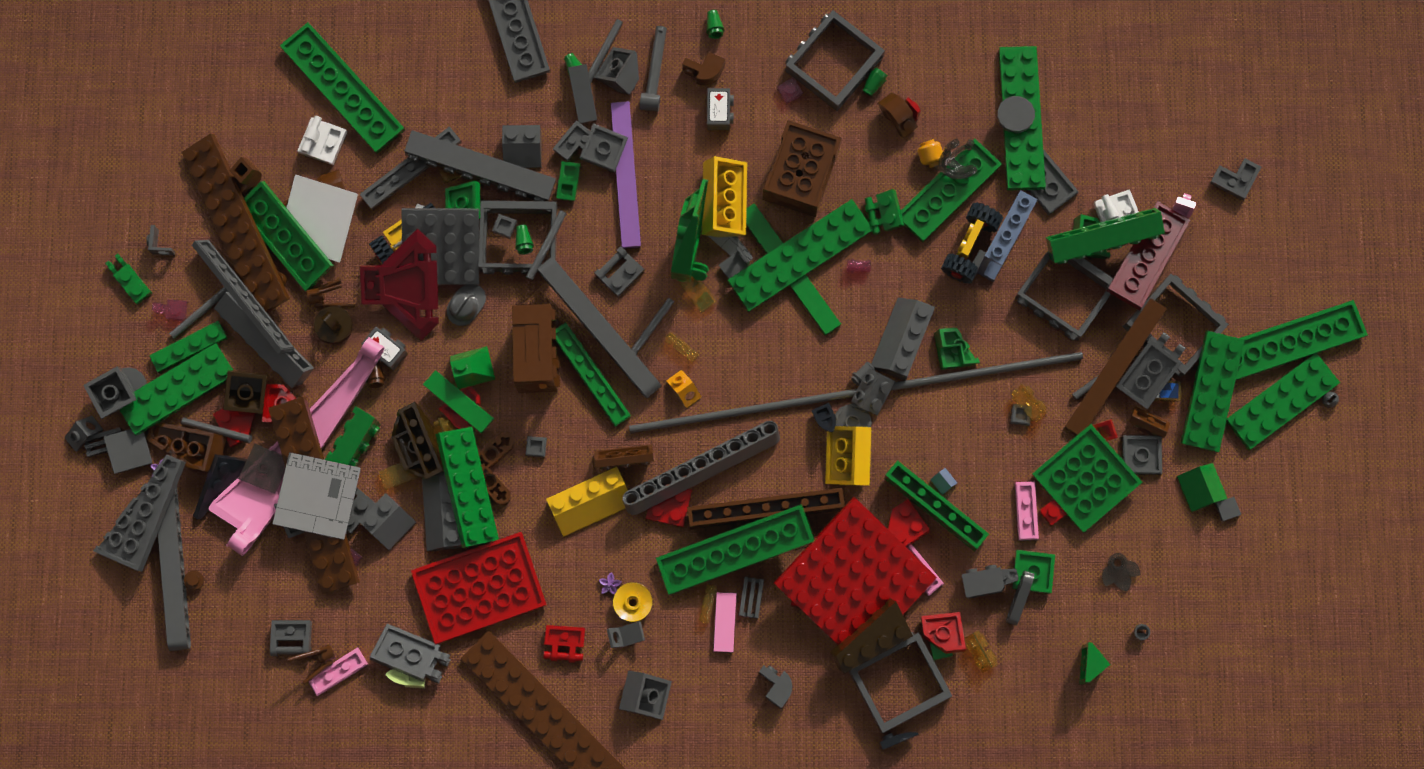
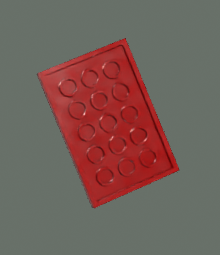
[411,532,547,644]

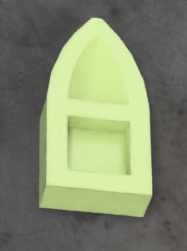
[386,669,426,688]

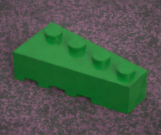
[325,406,381,467]

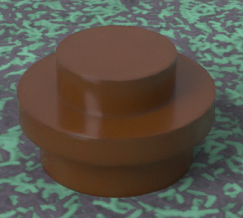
[184,570,204,590]

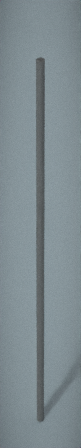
[629,352,1083,433]

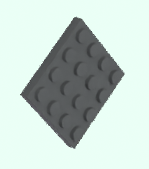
[401,208,479,284]

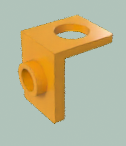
[667,370,702,408]

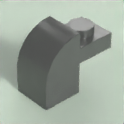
[759,665,792,709]

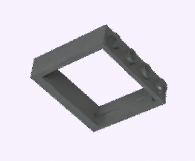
[785,10,885,111]
[478,201,558,275]
[1015,251,1113,341]
[1122,274,1229,377]
[849,632,952,734]

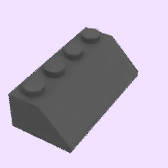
[871,298,935,381]
[422,471,466,552]

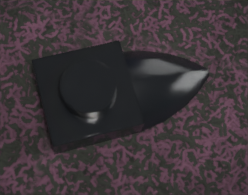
[811,403,837,433]
[879,732,919,750]

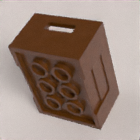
[762,120,842,217]
[512,304,560,393]

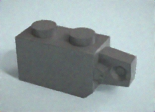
[962,565,1019,599]

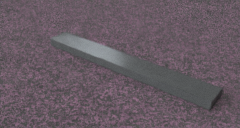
[192,240,294,354]

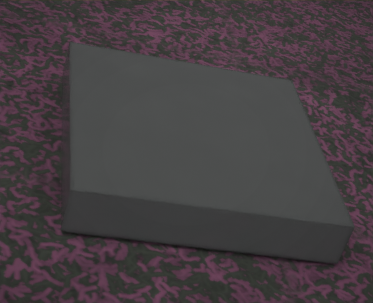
[579,123,628,173]
[104,429,153,474]
[1122,435,1162,475]

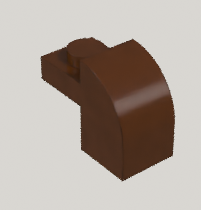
[682,52,725,85]
[877,93,918,138]
[229,157,262,196]

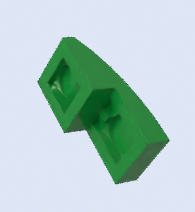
[556,161,581,201]

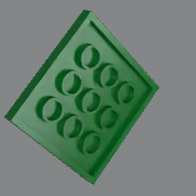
[1032,424,1143,533]

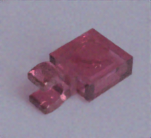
[152,299,188,321]

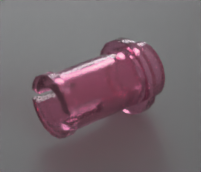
[847,258,871,273]

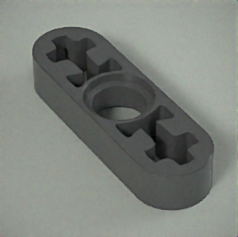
[1006,571,1034,626]

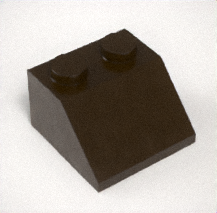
[223,370,267,414]

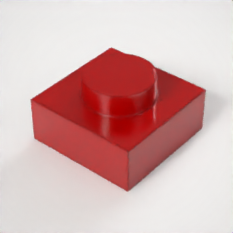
[1093,419,1118,441]
[1039,499,1066,526]

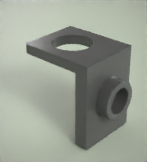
[146,225,175,255]
[719,247,750,279]
[65,416,103,451]
[607,622,645,648]

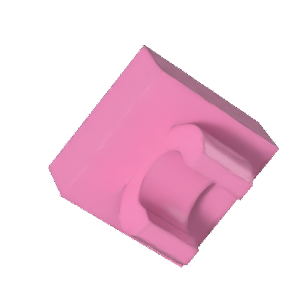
[1172,193,1196,219]

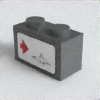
[707,88,734,130]
[361,327,408,371]

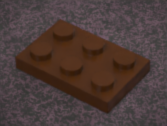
[595,444,654,470]

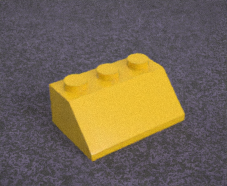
[825,426,871,485]

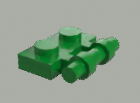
[864,189,904,235]

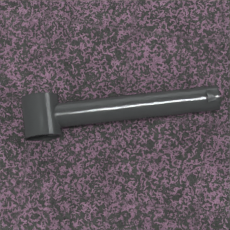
[640,26,667,112]

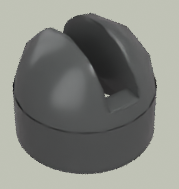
[1322,392,1339,408]
[1134,624,1150,640]

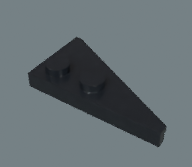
[193,454,250,519]

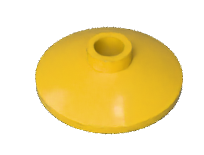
[613,582,652,622]

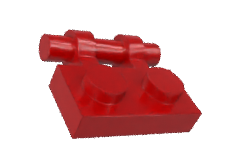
[544,625,585,663]

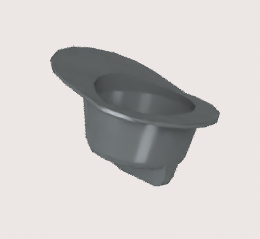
[447,284,486,326]

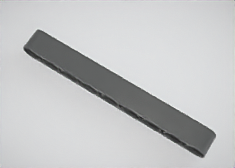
[537,257,662,399]
[622,421,780,515]
[158,486,191,651]

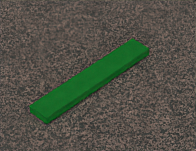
[555,323,631,427]

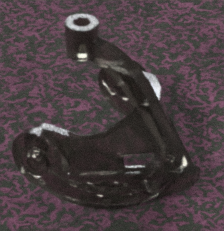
[935,139,978,179]

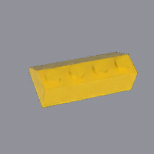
[702,156,747,237]
[546,467,633,537]

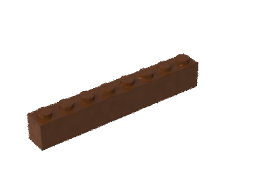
[687,488,845,529]

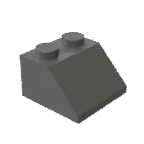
[502,125,542,168]
[83,366,137,419]
[359,493,416,550]
[619,670,672,720]

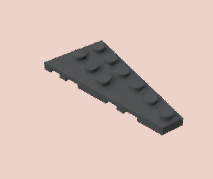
[93,455,186,572]

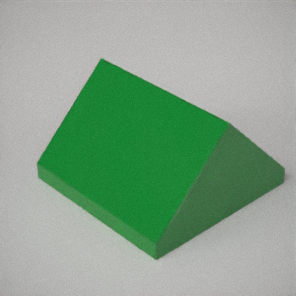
[1177,463,1228,512]
[1079,642,1111,685]

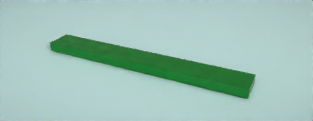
[746,204,841,336]

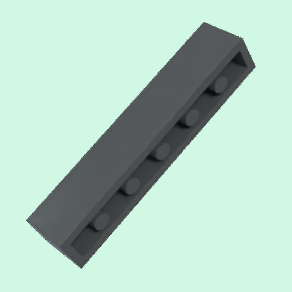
[214,292,314,388]

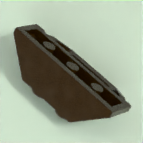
[391,402,444,479]

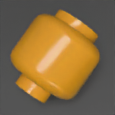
[917,139,944,168]

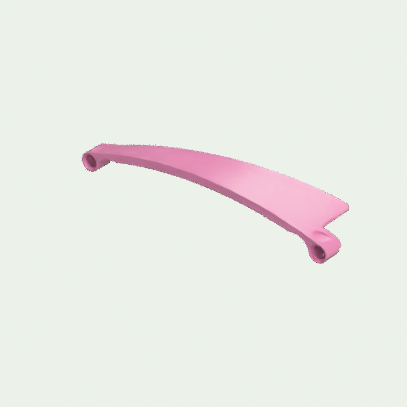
[209,337,385,556]

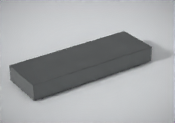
[568,64,597,123]

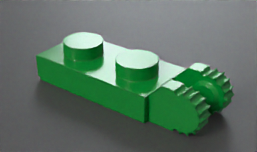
[105,253,152,305]

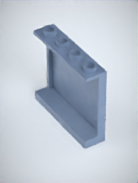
[977,190,1038,282]

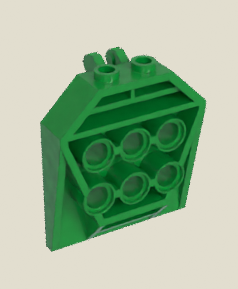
[671,179,709,282]

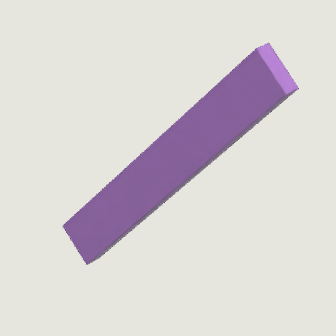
[611,101,641,249]

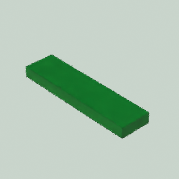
[423,370,494,434]

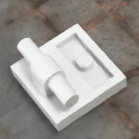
[298,116,347,165]
[1093,189,1139,222]

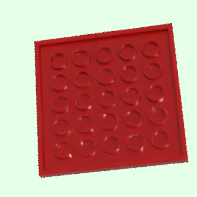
[774,497,937,645]

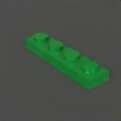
[149,321,228,373]

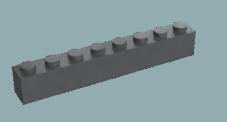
[404,130,556,202]

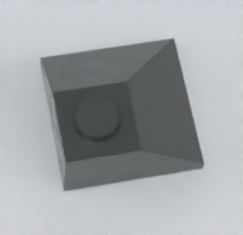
[594,47,639,94]

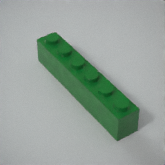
[1045,208,1165,264]
[884,460,989,552]

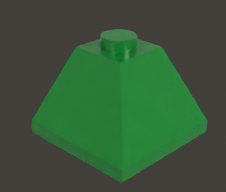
[450,346,495,389]

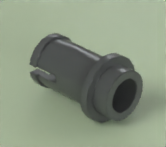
[851,362,875,386]

